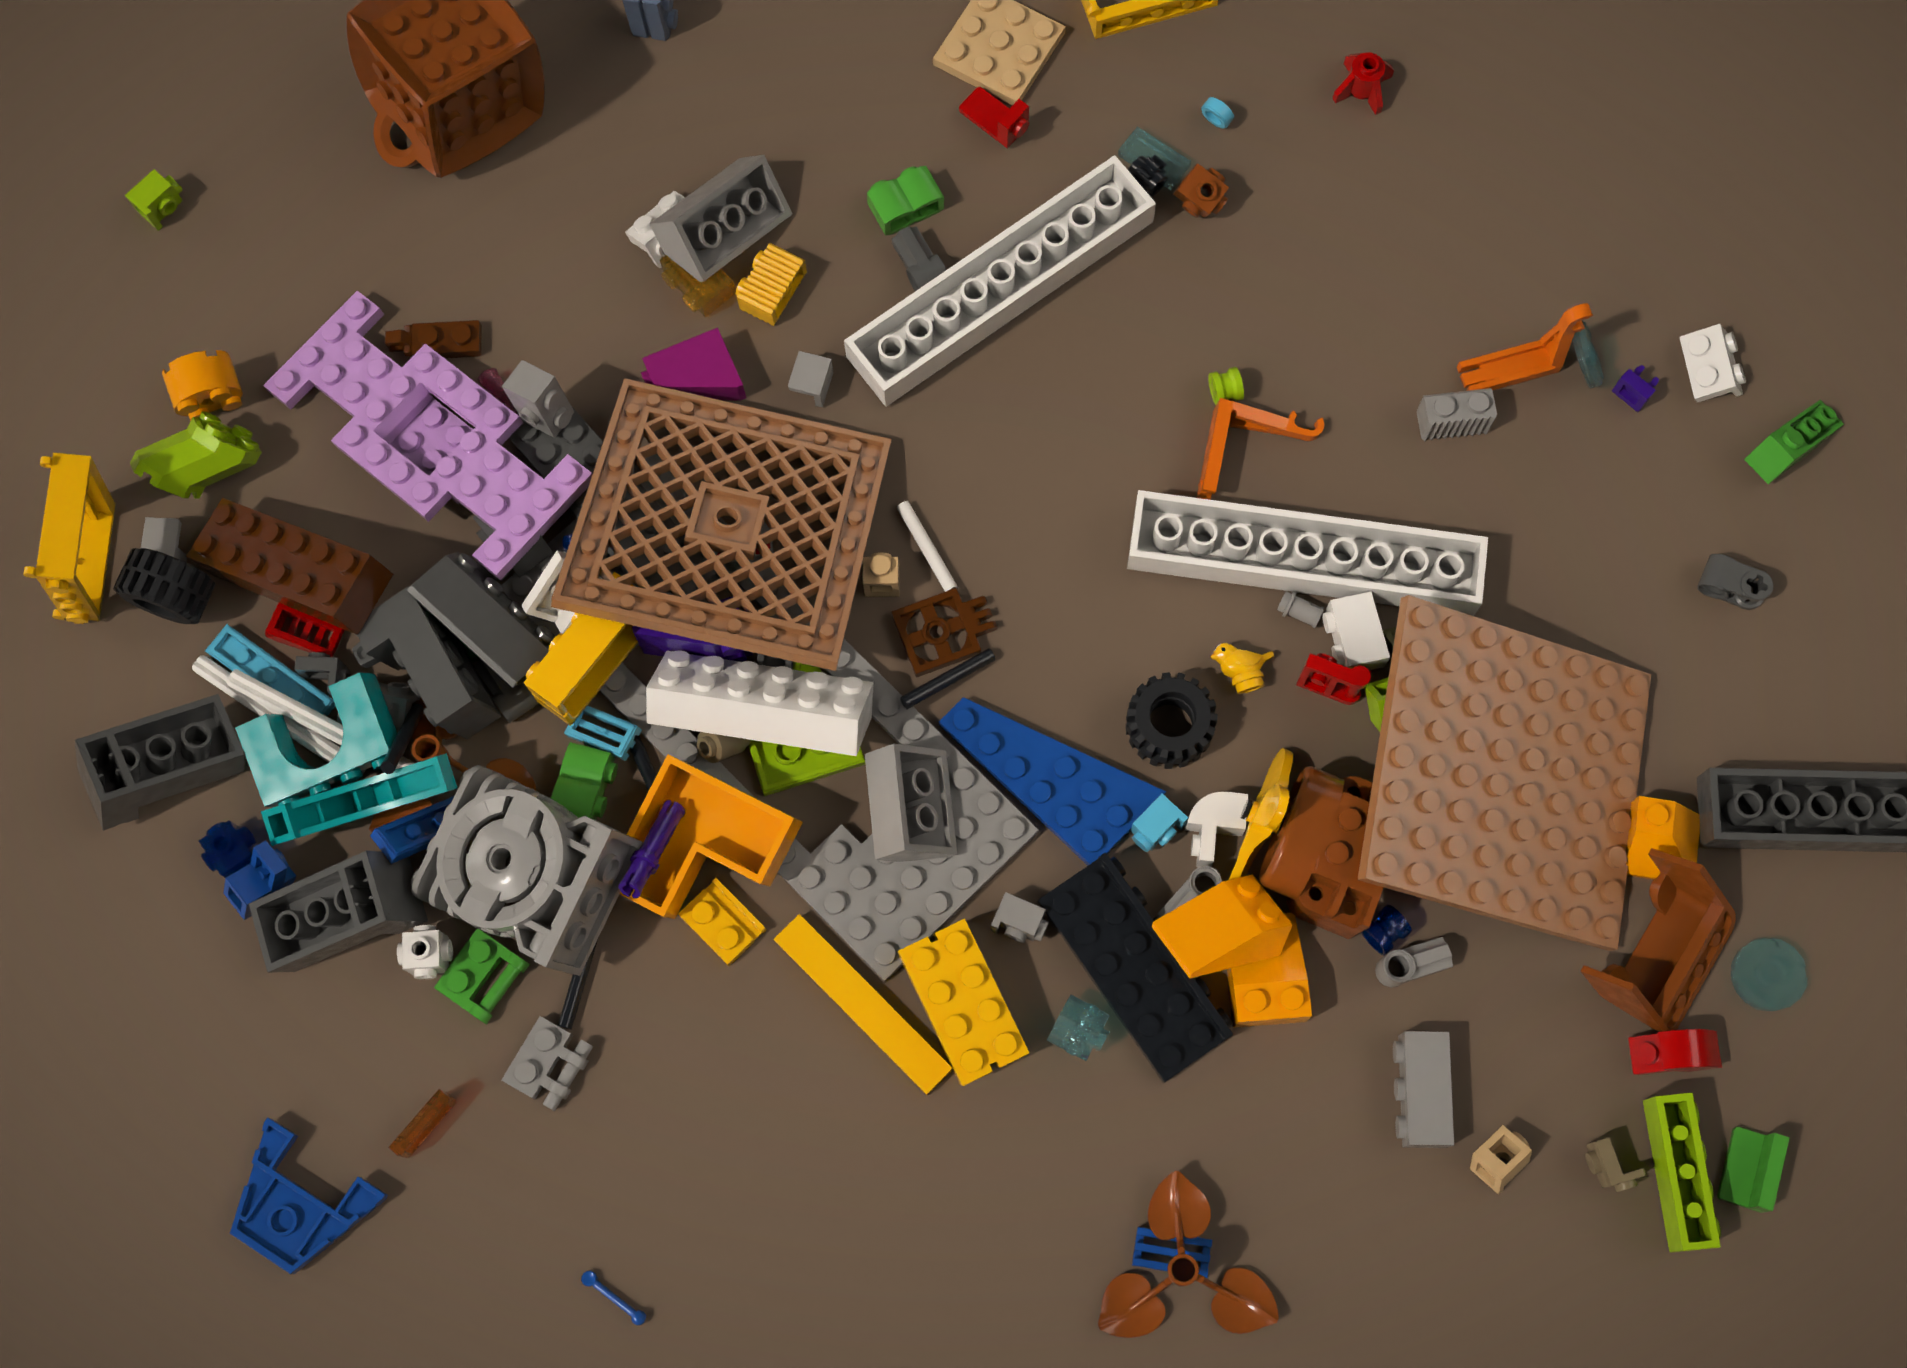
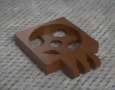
[891,588,998,678]

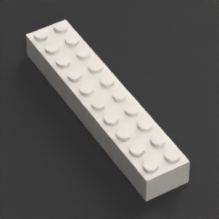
[844,155,1156,407]
[1127,490,1488,616]

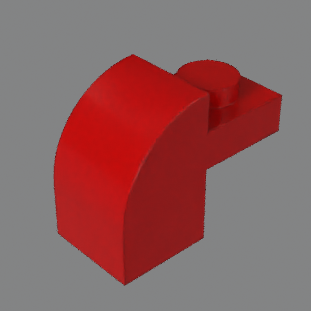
[1628,1029,1722,1075]

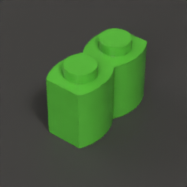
[867,166,944,236]
[551,742,618,820]

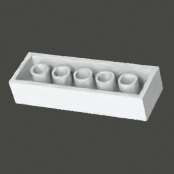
[646,650,873,756]

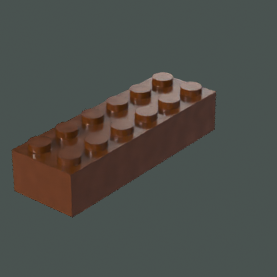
[186,498,394,635]

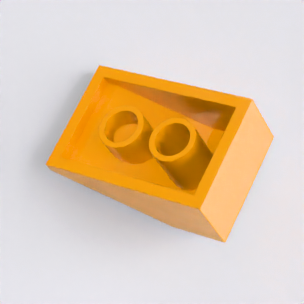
[1151,874,1293,979]
[1227,913,1312,1028]

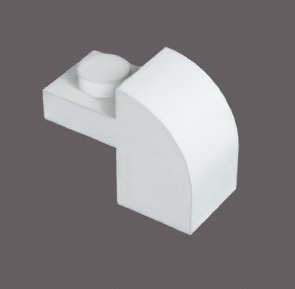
[1185,792,1248,867]

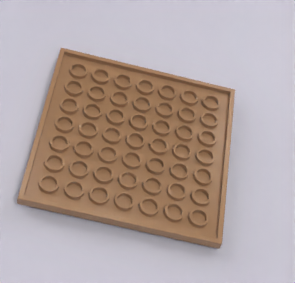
[1358,595,1651,951]

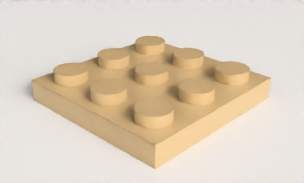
[933,0,1066,105]

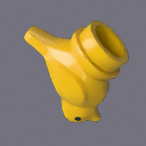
[1210,643,1274,694]

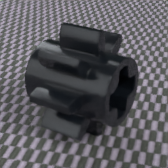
[1128,155,1168,196]

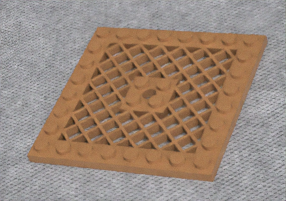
[551,378,892,671]

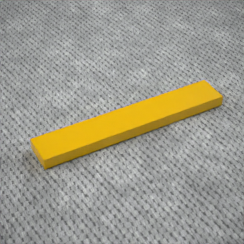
[773,914,953,1095]

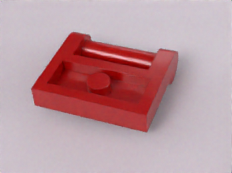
[1296,653,1371,705]

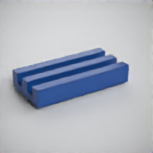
[1132,1227,1213,1278]

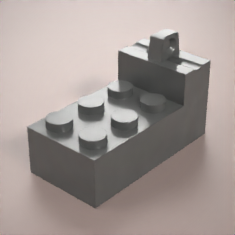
[352,586,502,740]
[75,694,245,831]
[249,851,428,973]

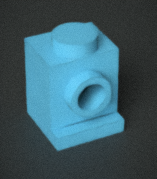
[1130,794,1188,852]

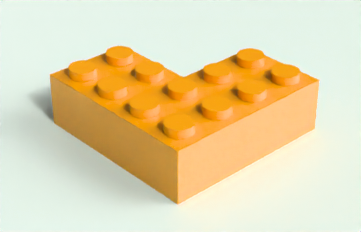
[620,754,803,919]

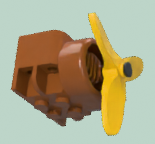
[1228,748,1384,939]

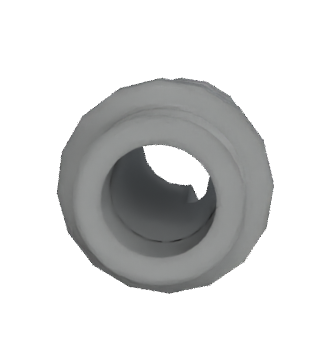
[1277,591,1324,628]

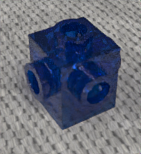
[199,820,257,878]

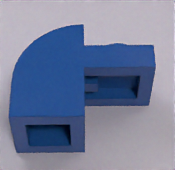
[223,840,296,920]

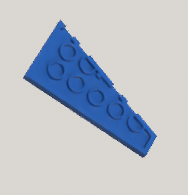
[939,697,1166,866]

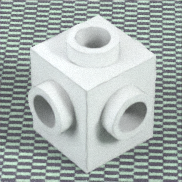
[397,925,453,979]

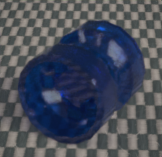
[1361,905,1412,956]

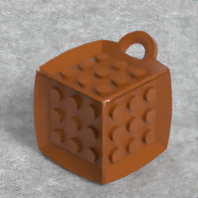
[347,0,545,178]

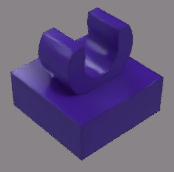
[1612,365,1659,412]

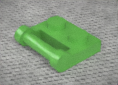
[434,928,530,1025]

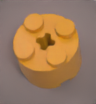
[162,350,243,421]

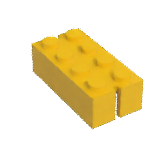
[524,571,638,726]
[897,918,1029,1086]

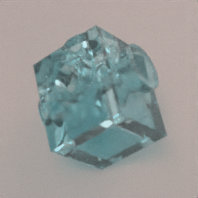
[1047,995,1110,1061]

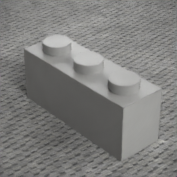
[1393,1031,1454,1148]

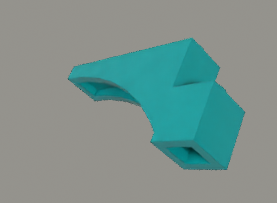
[261,753,458,846]

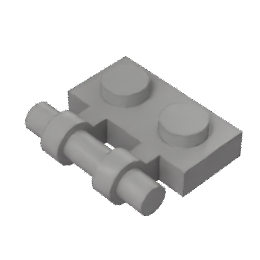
[501,1016,593,1111]

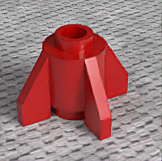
[1332,52,1394,115]

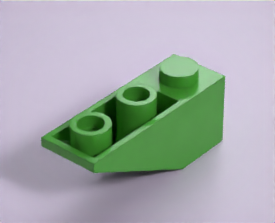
[1744,400,1844,484]

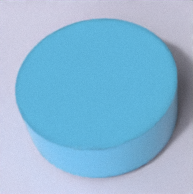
[1201,97,1235,129]

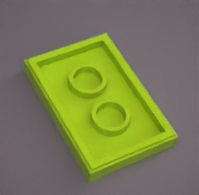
[749,740,866,796]

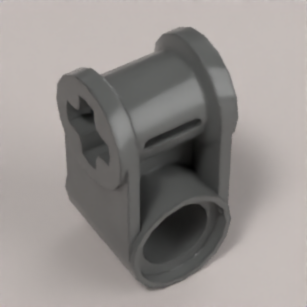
[1697,554,1773,610]

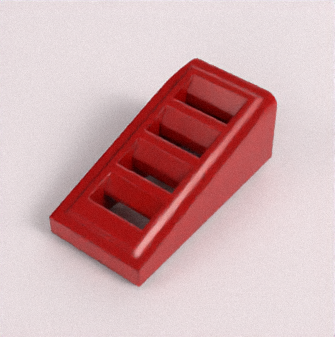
[265,602,345,658]

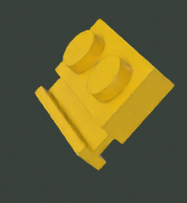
[678,878,767,966]

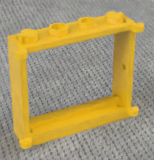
[1081,0,1218,39]
[23,453,116,624]

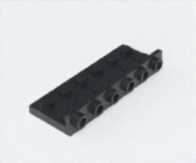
[1037,853,1233,1083]

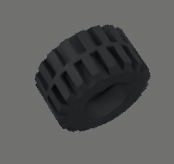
[113,548,216,624]
[1125,672,1218,769]

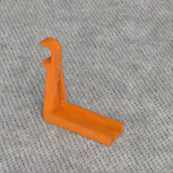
[1456,303,1593,391]
[1196,398,1324,500]

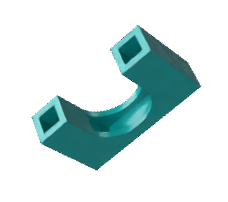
[235,672,405,807]

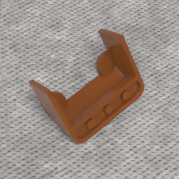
[1581,848,1736,1032]

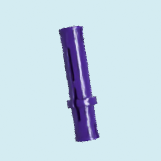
[618,800,685,898]

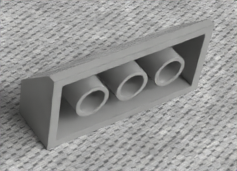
[650,155,792,282]

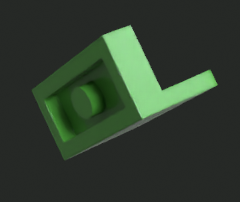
[1717,1127,1790,1213]

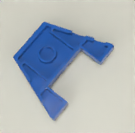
[230,1117,389,1274]

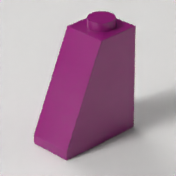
[640,327,747,401]

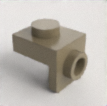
[1585,1137,1646,1192]

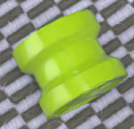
[1208,367,1244,405]

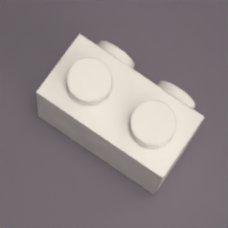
[1322,591,1390,671]

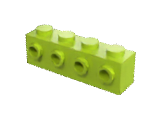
[1643,1093,1721,1252]

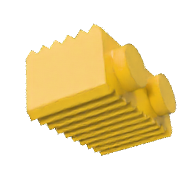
[736,243,807,326]

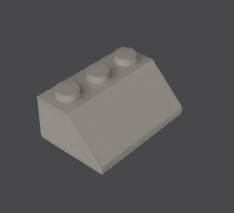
[865,743,957,862]

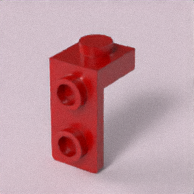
[959,87,1030,149]

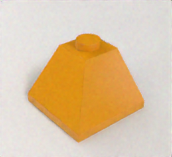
[1626,796,1700,880]

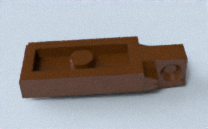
[385,320,482,358]

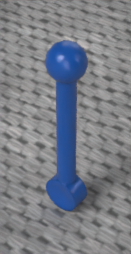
[581,1271,646,1326]

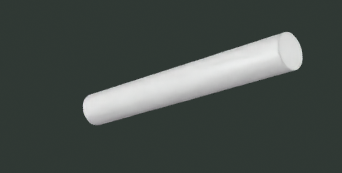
[897,501,958,592]

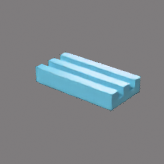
[564,705,642,761]

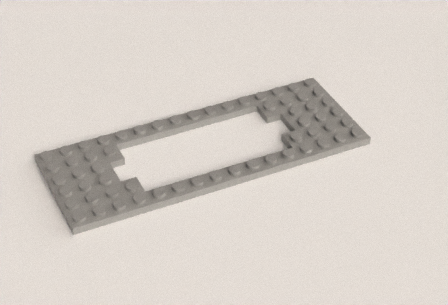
[501,454,1039,982]

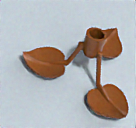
[369,698,536,832]
[1098,1171,1279,1338]

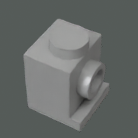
[991,892,1049,943]

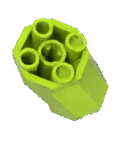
[130,411,262,499]

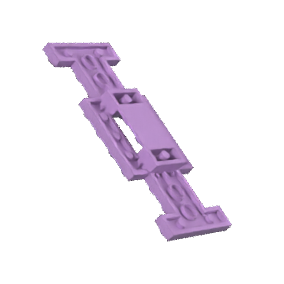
[263,291,592,580]

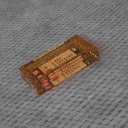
[388,1089,457,1158]

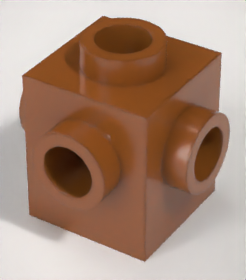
[1173,163,1229,218]

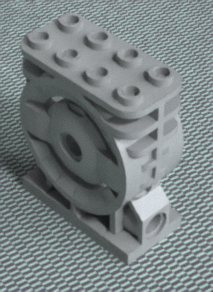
[411,765,643,976]

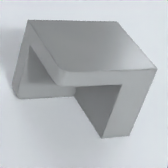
[788,351,834,407]
[141,517,187,563]

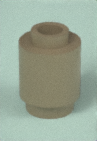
[697,732,751,763]

